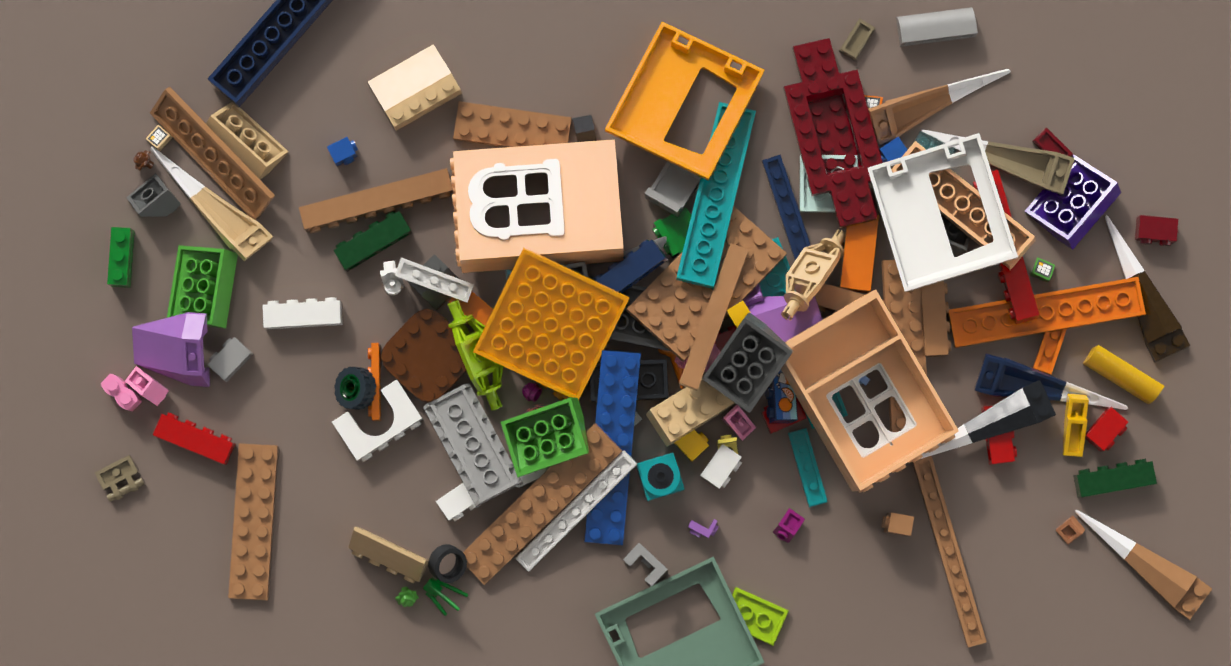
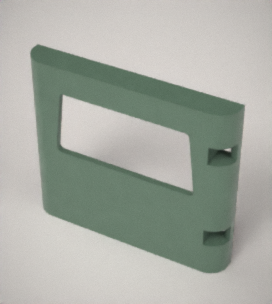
[595,556,764,666]

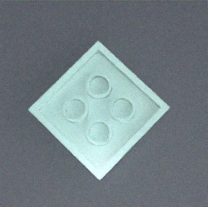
[799,155,857,213]

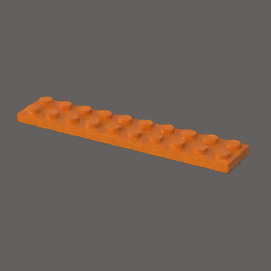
[948,277,1146,348]

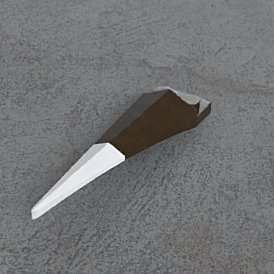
[1105,215,1190,362]

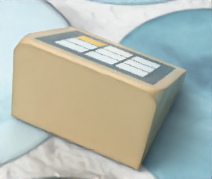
[146,125,173,151]

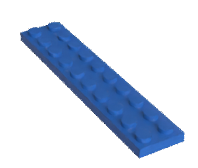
[584,350,641,545]

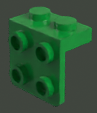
[652,207,691,258]

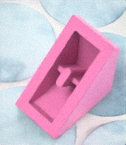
[722,405,756,441]

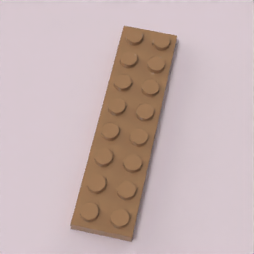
[150,87,275,220]
[228,443,278,600]

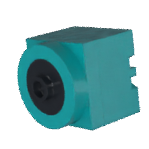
[636,452,685,502]

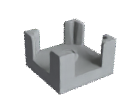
[623,543,668,586]

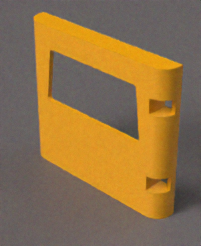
[605,22,764,181]

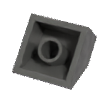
[408,254,459,310]

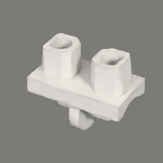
[380,261,404,295]

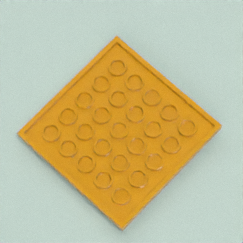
[473,247,629,400]

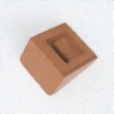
[1056,515,1085,545]

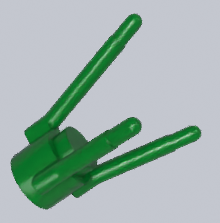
[423,577,468,616]

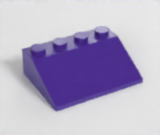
[1025,154,1121,250]

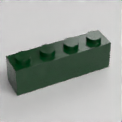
[333,211,412,272]
[1073,458,1157,498]

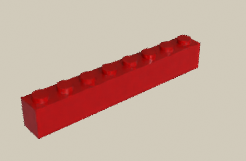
[973,170,1039,324]

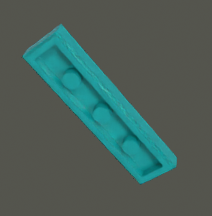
[788,428,828,507]

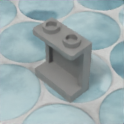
[645,161,701,217]

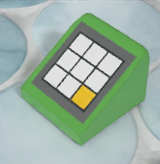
[1030,257,1055,282]

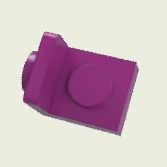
[773,508,805,543]

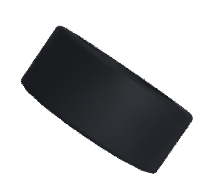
[428,544,467,583]

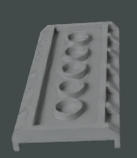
[423,383,523,508]

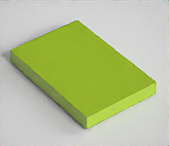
[732,587,789,646]

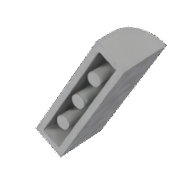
[896,7,978,47]

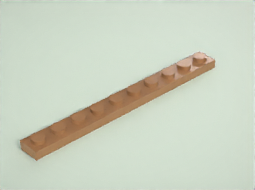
[912,456,987,648]

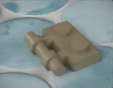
[95,455,145,502]

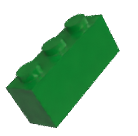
[107,227,135,288]

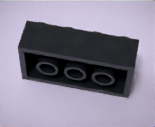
[590,359,668,402]

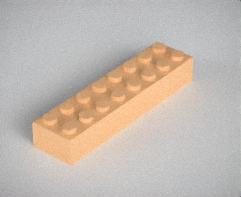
[891,141,1036,270]

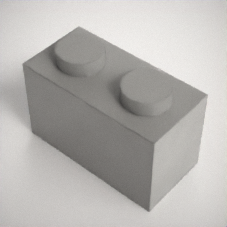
[208,337,253,382]

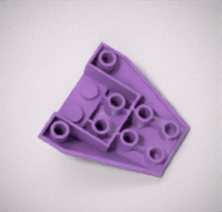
[747,296,823,342]
[132,312,210,387]

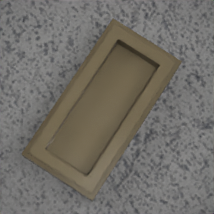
[839,18,875,60]

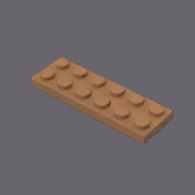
[453,101,572,147]

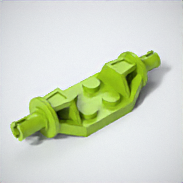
[447,300,504,411]

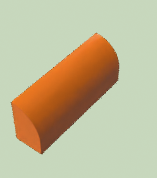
[840,215,879,293]

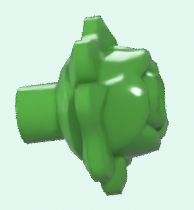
[395,587,419,607]

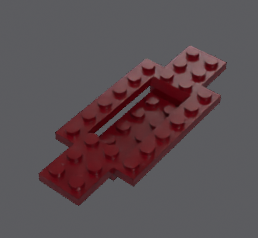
[783,38,882,228]

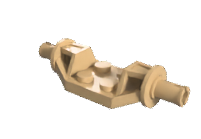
[781,229,846,320]

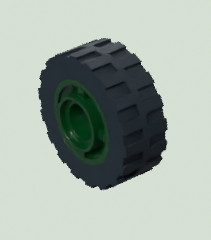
[334,366,376,410]

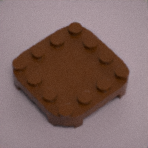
[381,308,467,402]

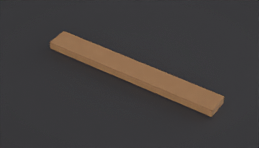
[679,243,749,391]

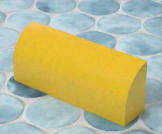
[1083,345,1164,404]

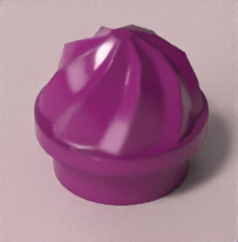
[522,383,542,402]

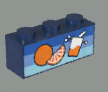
[765,370,798,424]

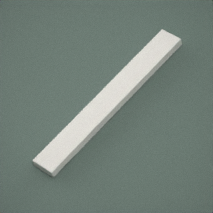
[515,450,637,572]

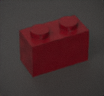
[1135,215,1178,246]

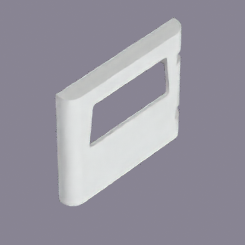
[868,133,1018,292]

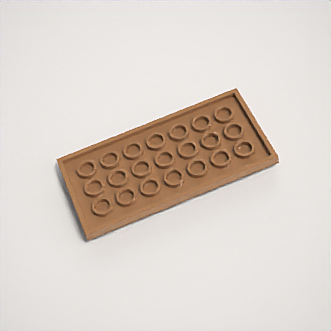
[626,206,787,362]

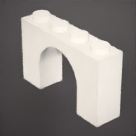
[332,380,423,462]

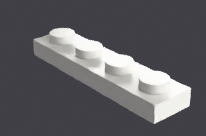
[394,258,474,303]

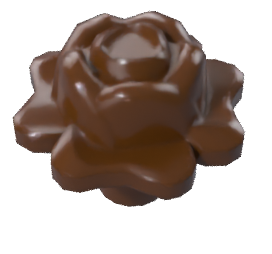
[133,150,154,171]

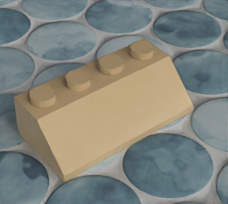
[206,102,289,179]

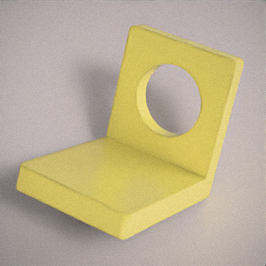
[717,434,738,454]

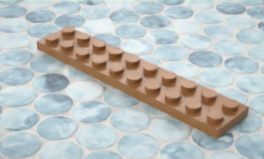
[882,260,927,432]
[463,423,622,585]

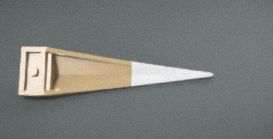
[150,146,273,261]

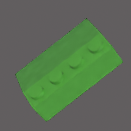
[167,245,238,329]
[501,397,589,477]

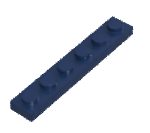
[762,155,811,260]

